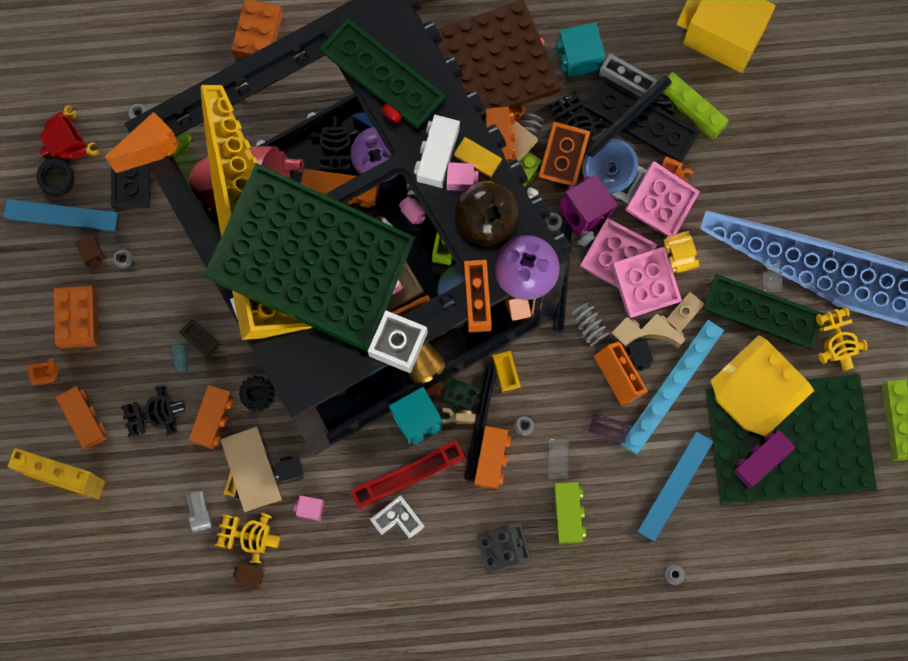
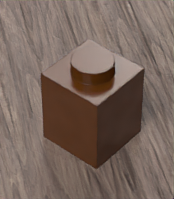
[75,234,105,266]
[233,563,265,589]

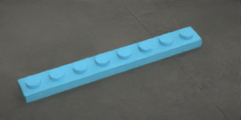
[621,320,724,455]

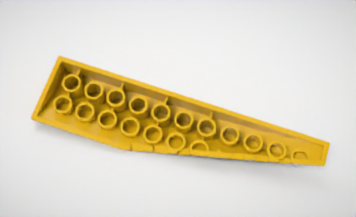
[200,85,312,340]

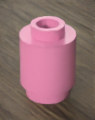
[399,196,426,224]

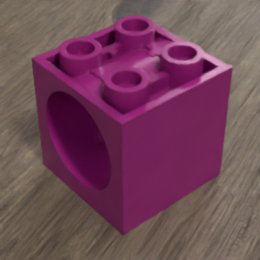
[557,175,618,237]

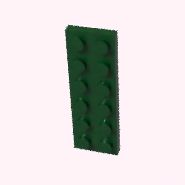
[319,18,446,130]
[702,274,825,350]

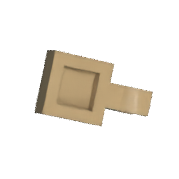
[442,408,475,425]

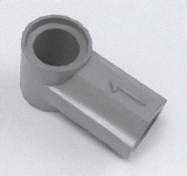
[186,491,213,533]

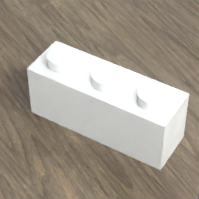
[414,115,460,188]

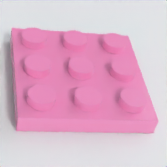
[625,161,700,237]
[580,218,657,288]
[611,247,682,318]

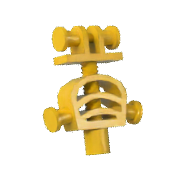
[816,306,867,371]
[214,512,280,564]

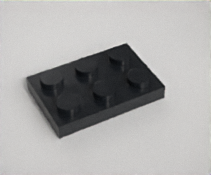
[111,164,150,208]

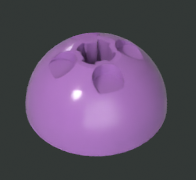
[350,127,398,182]
[494,235,560,300]

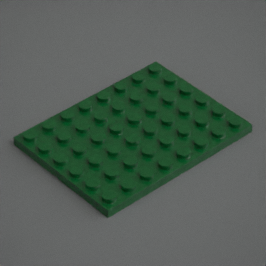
[203,163,415,352]
[705,374,877,505]

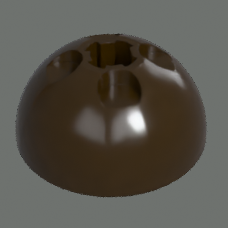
[455,181,520,246]

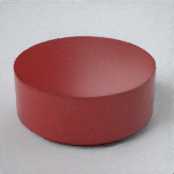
[381,103,402,123]

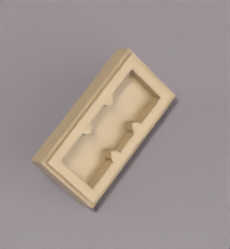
[667,292,704,331]

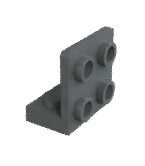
[477,523,531,572]

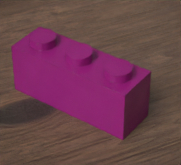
[733,430,796,489]

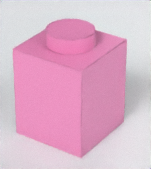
[447,162,478,191]
[294,496,325,521]

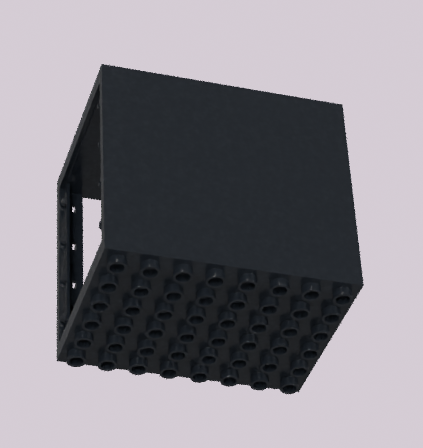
[124,0,573,456]

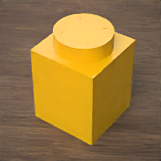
[677,0,776,73]

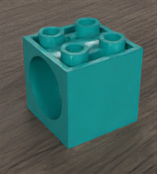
[555,22,605,78]
[389,387,443,446]

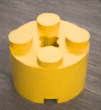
[663,231,700,274]

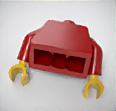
[39,105,99,160]

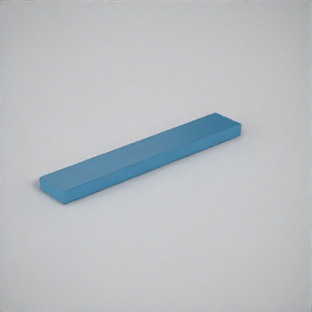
[4,199,119,232]
[637,432,713,542]

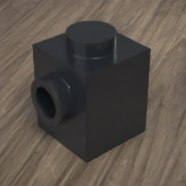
[626,340,654,372]
[274,456,305,484]

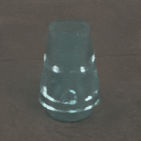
[169,344,189,373]

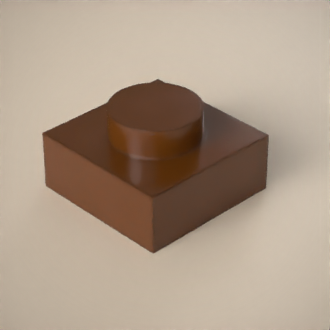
[425,381,445,400]

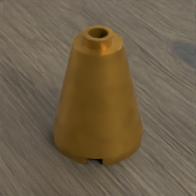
[408,343,445,384]

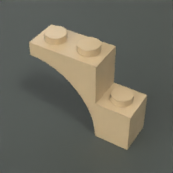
[610,314,686,349]

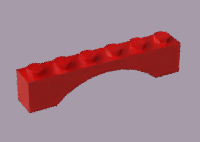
[350,440,465,511]

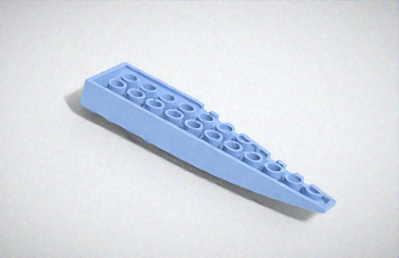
[700,211,908,326]

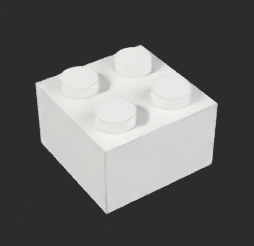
[368,311,428,373]

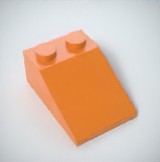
[104,112,179,173]

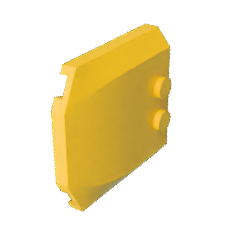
[710,335,814,438]

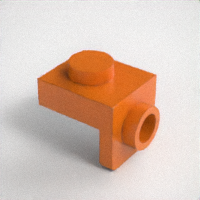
[26,359,59,386]

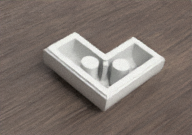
[370,495,425,539]

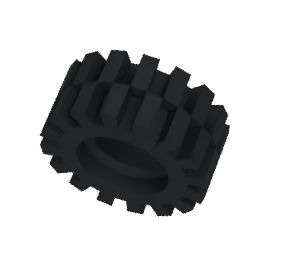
[239,375,275,412]

